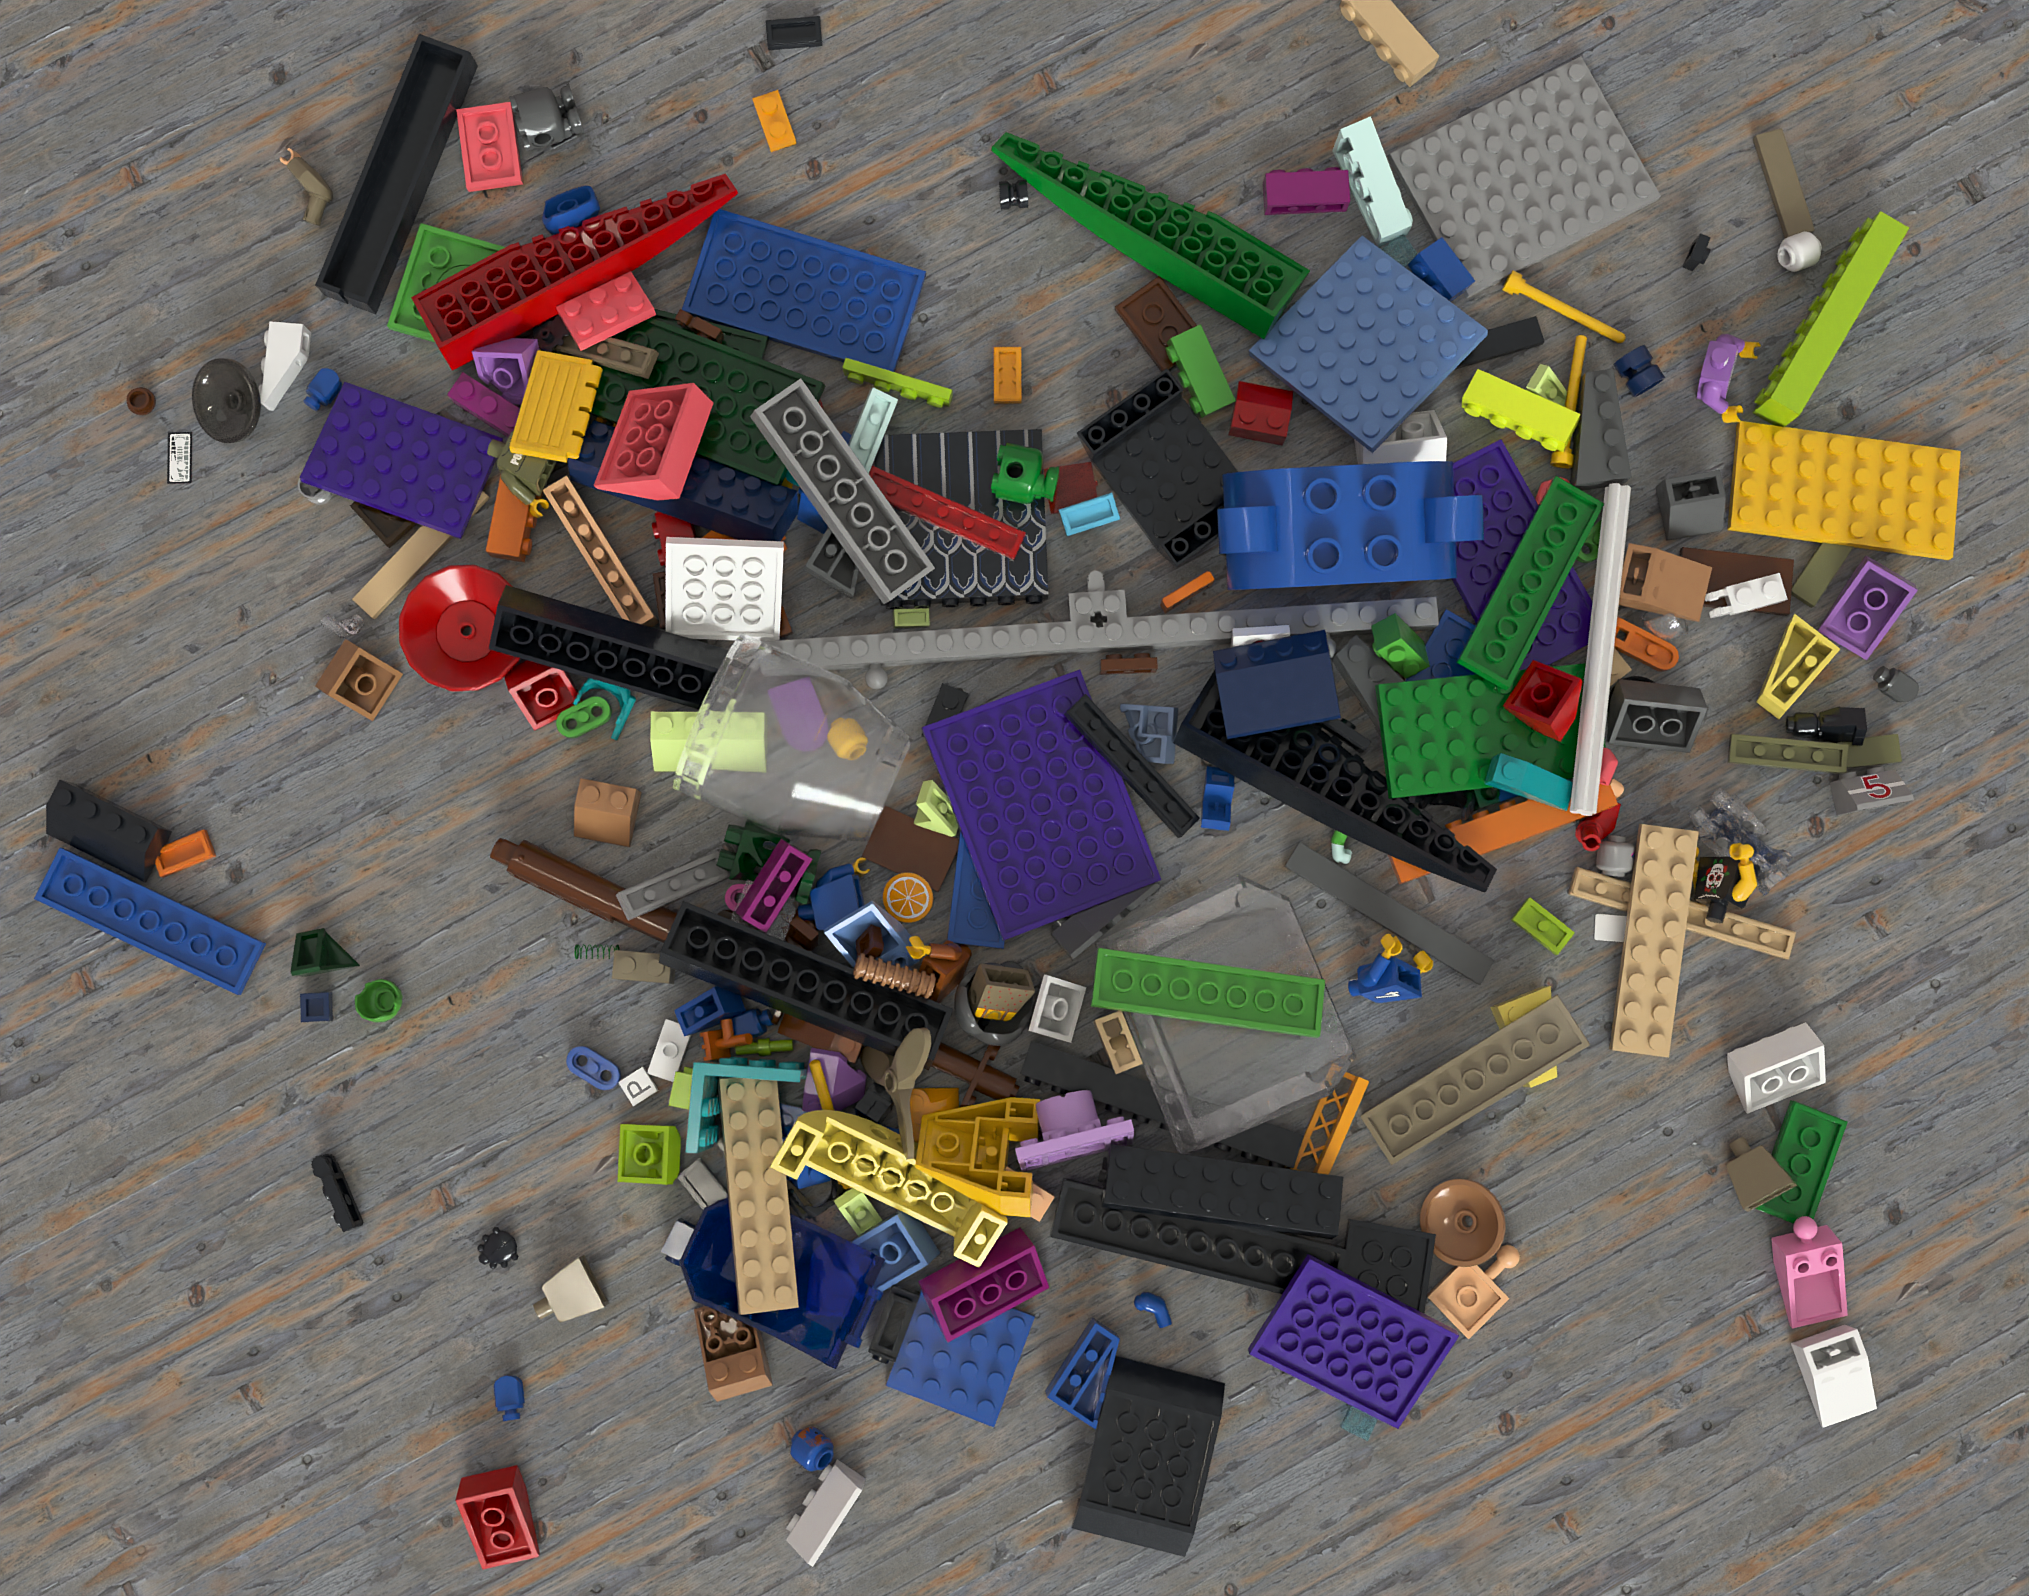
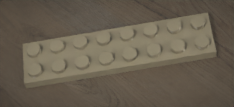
[1360,994,1590,1165]

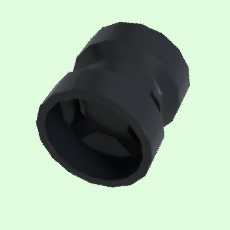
[999,180,1028,210]

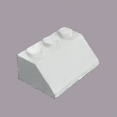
[1354,410,1447,464]
[1727,1022,1826,1114]
[786,1459,866,1567]

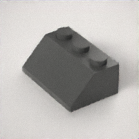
[1607,679,1708,753]

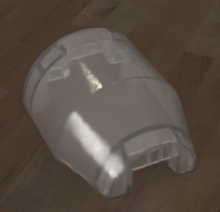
[673,633,914,842]

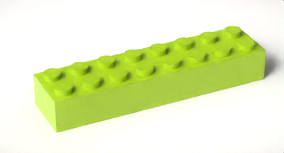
[1752,211,1909,427]

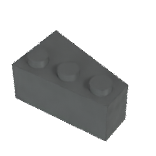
[803,527,859,599]

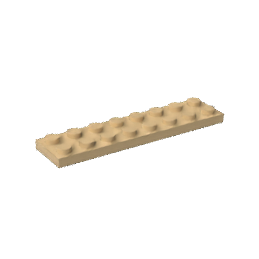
[1609,824,1699,1058]
[718,1078,799,1315]

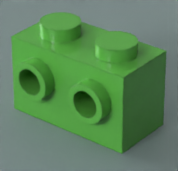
[1371,613,1430,679]

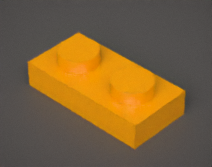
[752,90,797,152]

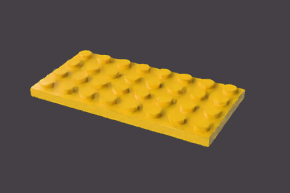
[1727,421,1961,560]

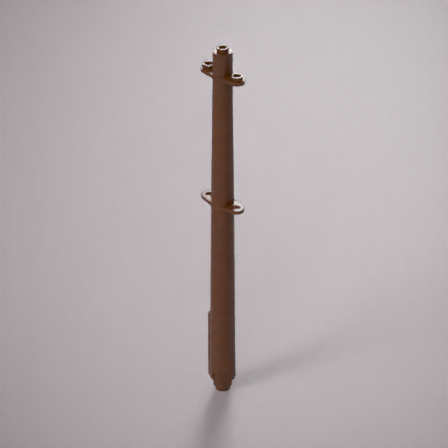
[490,838,1020,1108]

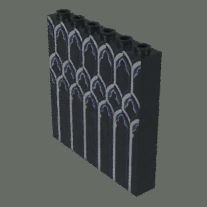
[875,429,1048,610]

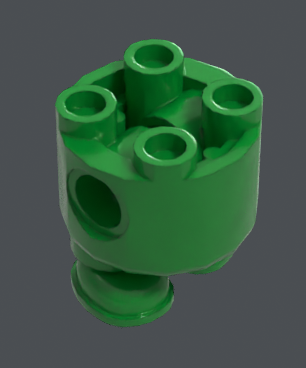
[991,442,1060,504]

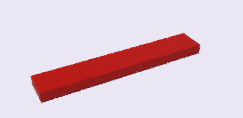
[869,466,1026,560]

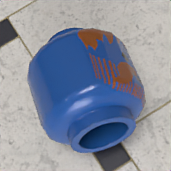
[790,1426,834,1472]

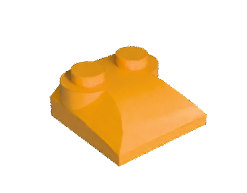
[910,1088,959,1143]

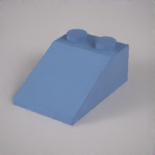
[831,1210,940,1303]

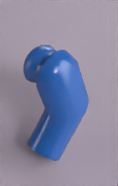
[1134,1292,1172,1328]

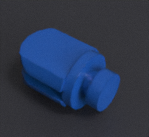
[303,368,343,411]
[732,1008,774,1038]
[494,1376,525,1421]

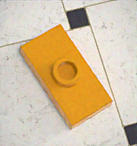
[994,347,1022,404]

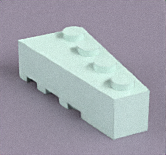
[1332,116,1413,247]

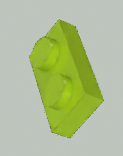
[1511,897,1575,955]

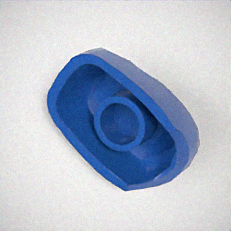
[542,186,600,235]

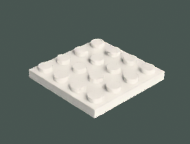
[666,537,784,641]

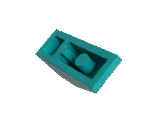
[1484,753,1573,811]

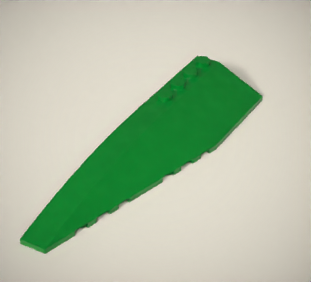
[991,132,1310,339]

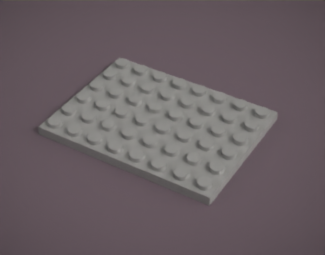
[1388,56,1661,298]

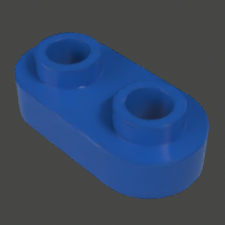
[566,1046,621,1090]

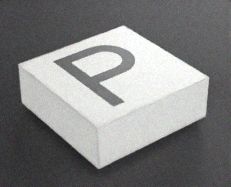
[618,1067,659,1106]

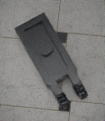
[311,1154,364,1232]

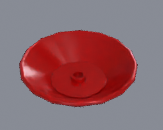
[399,565,520,691]

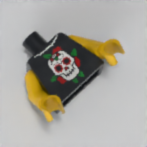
[1692,843,1761,924]

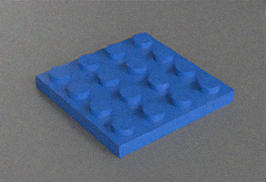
[886,1274,1035,1427]

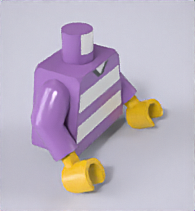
[1696,334,1761,423]

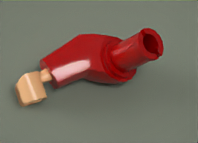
[1575,779,1624,851]

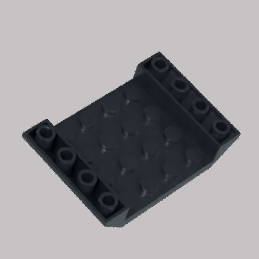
[1077,369,1238,567]
[1071,1355,1225,1557]

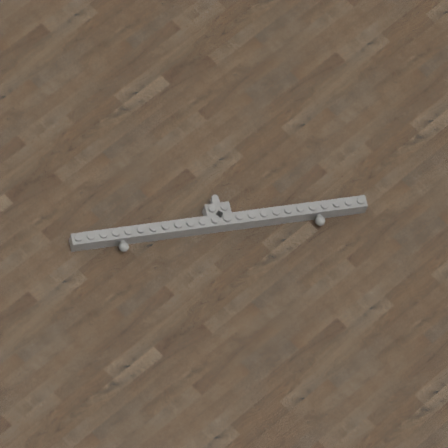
[760,570,1439,689]

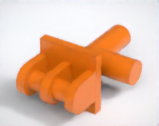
[700,1019,753,1061]

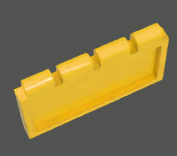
[509,350,603,463]

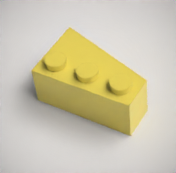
[1756,614,1840,720]
[1490,986,1557,1088]

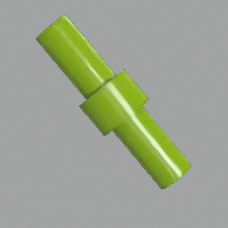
[735,1038,794,1056]

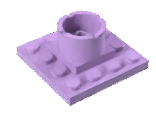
[1015,1090,1134,1172]

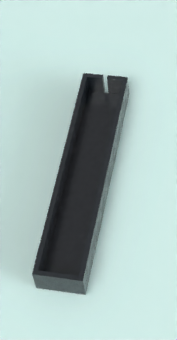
[315,34,478,314]

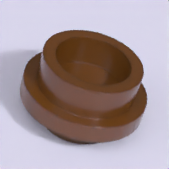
[127,387,156,415]

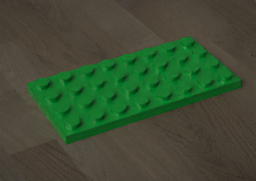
[1375,663,1606,799]

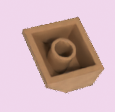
[315,639,403,721]
[574,778,642,847]

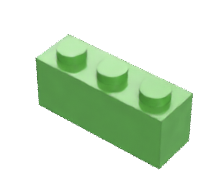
[1166,324,1236,418]

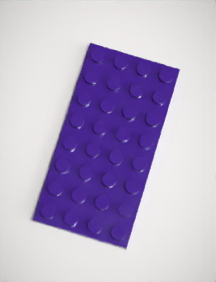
[1451,439,1593,670]

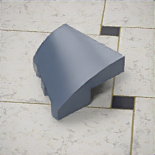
[1120,704,1178,764]

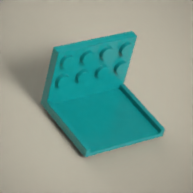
[685,1057,808,1153]

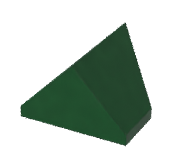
[290,928,360,977]

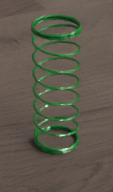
[575,944,619,959]

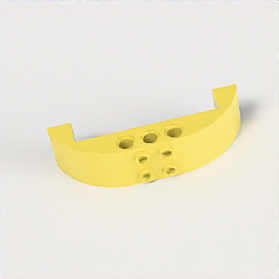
[770,1110,1008,1267]

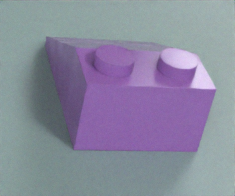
[1817,555,1918,660]

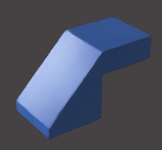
[1201,766,1235,831]

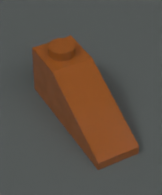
[777,1013,864,1063]

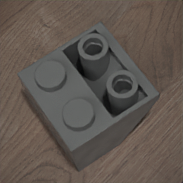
[1655,470,1726,541]

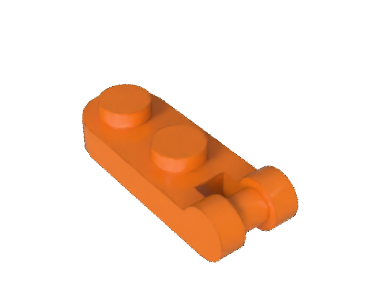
[1614,617,1679,672]

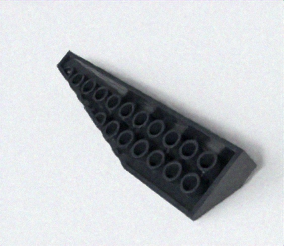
[1173,670,1497,893]

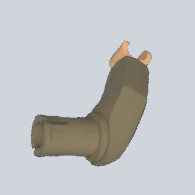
[280,148,333,226]

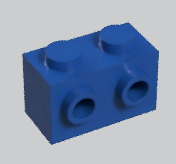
[1408,237,1475,302]

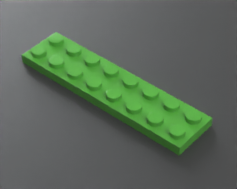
[1091,948,1325,1038]

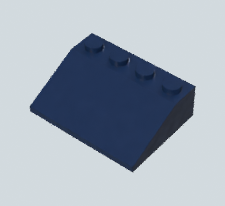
[1213,630,1341,739]

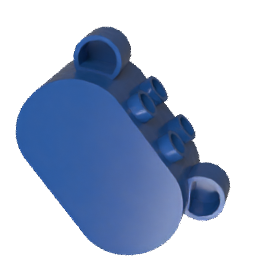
[1217,461,1484,590]

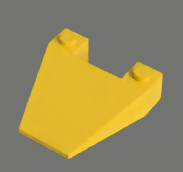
[915,1097,1040,1217]

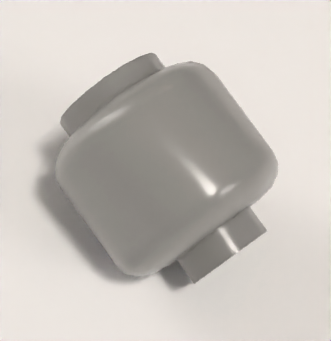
[1595,835,1635,877]

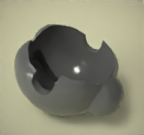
[954,961,1034,1046]

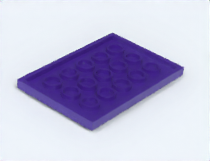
[299,382,504,539]
[1248,1254,1459,1429]

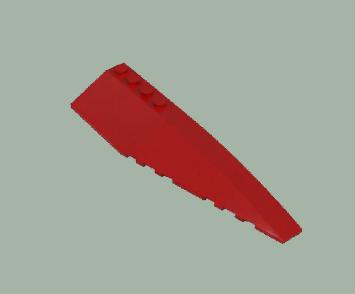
[411,173,738,371]

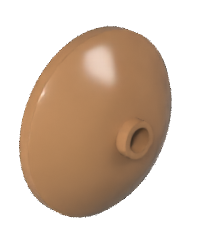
[1420,1179,1505,1267]

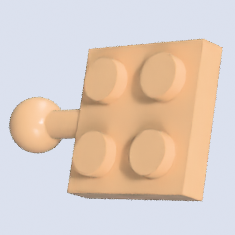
[1427,1245,1520,1339]

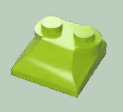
[617,1124,681,1185]

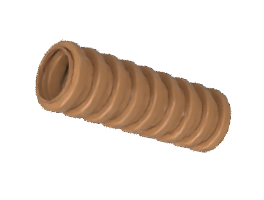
[853,953,936,999]

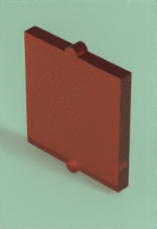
[1043,462,1098,515]

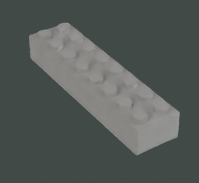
[750,378,935,604]

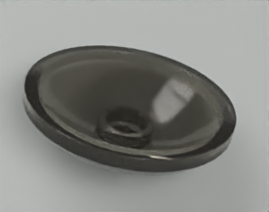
[192,358,261,443]

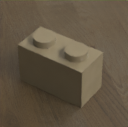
[612,950,675,984]

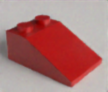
[455,1465,540,1570]

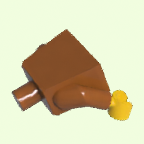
[906,936,972,1003]

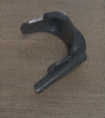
[1409,790,1476,820]
[787,1177,845,1220]

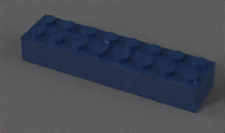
[567,420,798,541]

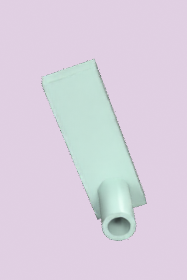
[848,388,898,474]

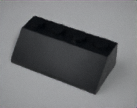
[46,780,172,882]

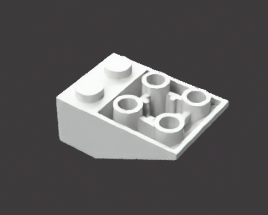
[1791,1324,1877,1428]

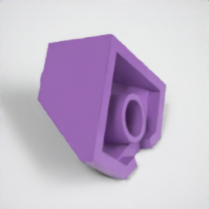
[472,338,540,404]
[802,1048,867,1112]

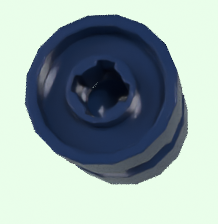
[1613,345,1665,397]

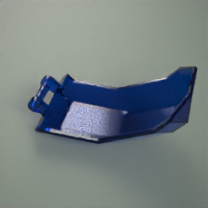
[679,1198,885,1369]

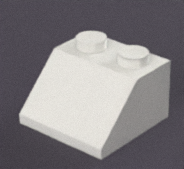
[1028,974,1087,1043]

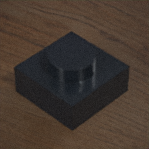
[1683,233,1711,271]

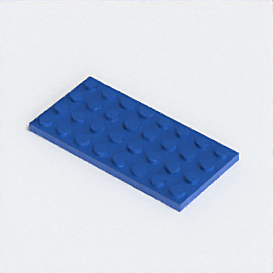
[682,209,926,372]

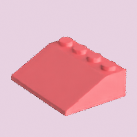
[594,383,713,501]

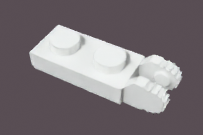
[1705,573,1788,618]

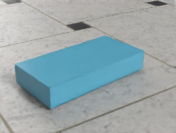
[1059,493,1120,536]

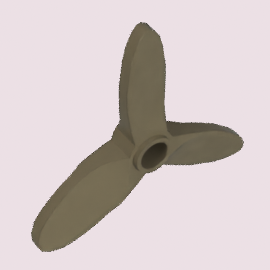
[860,1028,931,1160]

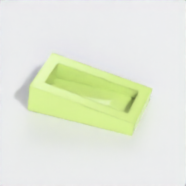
[893,608,930,628]

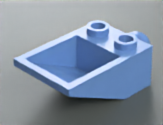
[824,901,920,970]

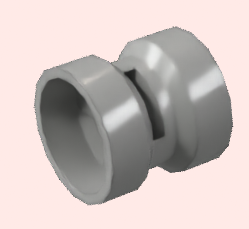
[298,478,333,505]

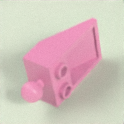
[1771,1216,1848,1329]

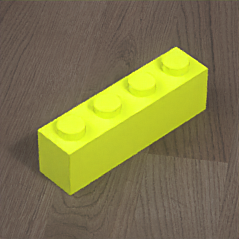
[1462,369,1580,452]

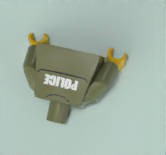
[487,431,557,518]

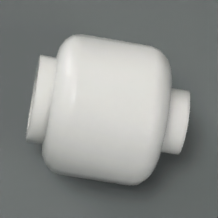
[1777,231,1822,272]

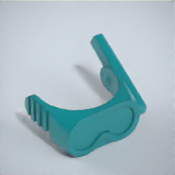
[573,678,636,740]

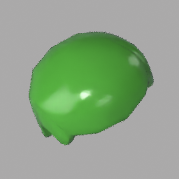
[355,979,403,1023]

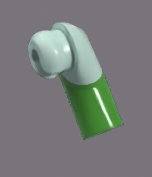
[1331,830,1352,864]

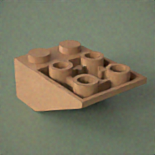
[1619,543,1712,622]
[694,1297,773,1402]

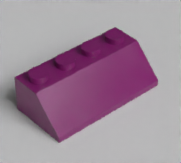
[918,1227,1049,1342]

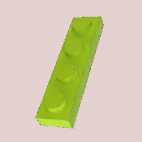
[842,358,953,408]

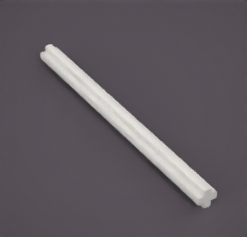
[1570,483,1631,816]

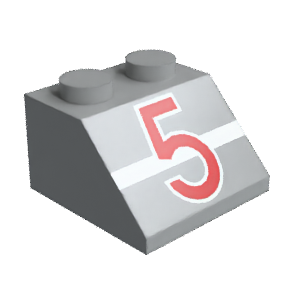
[1830,766,1914,816]

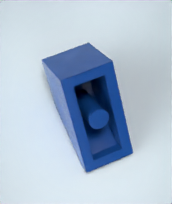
[674,986,746,1036]

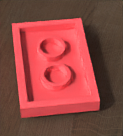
[456,102,523,192]
[556,271,656,351]

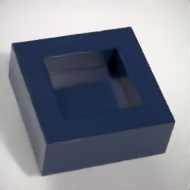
[300,992,333,1022]

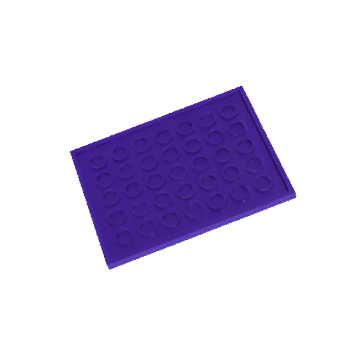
[921,669,1161,941]

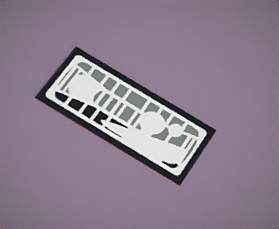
[167,432,192,484]

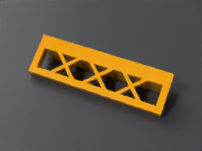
[1289,1067,1369,1175]

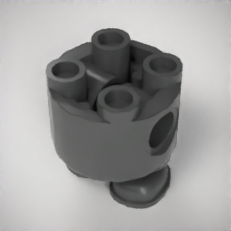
[509,83,584,151]

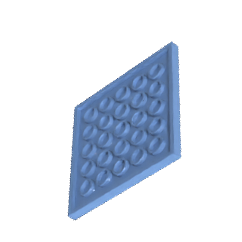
[1249,236,1488,453]

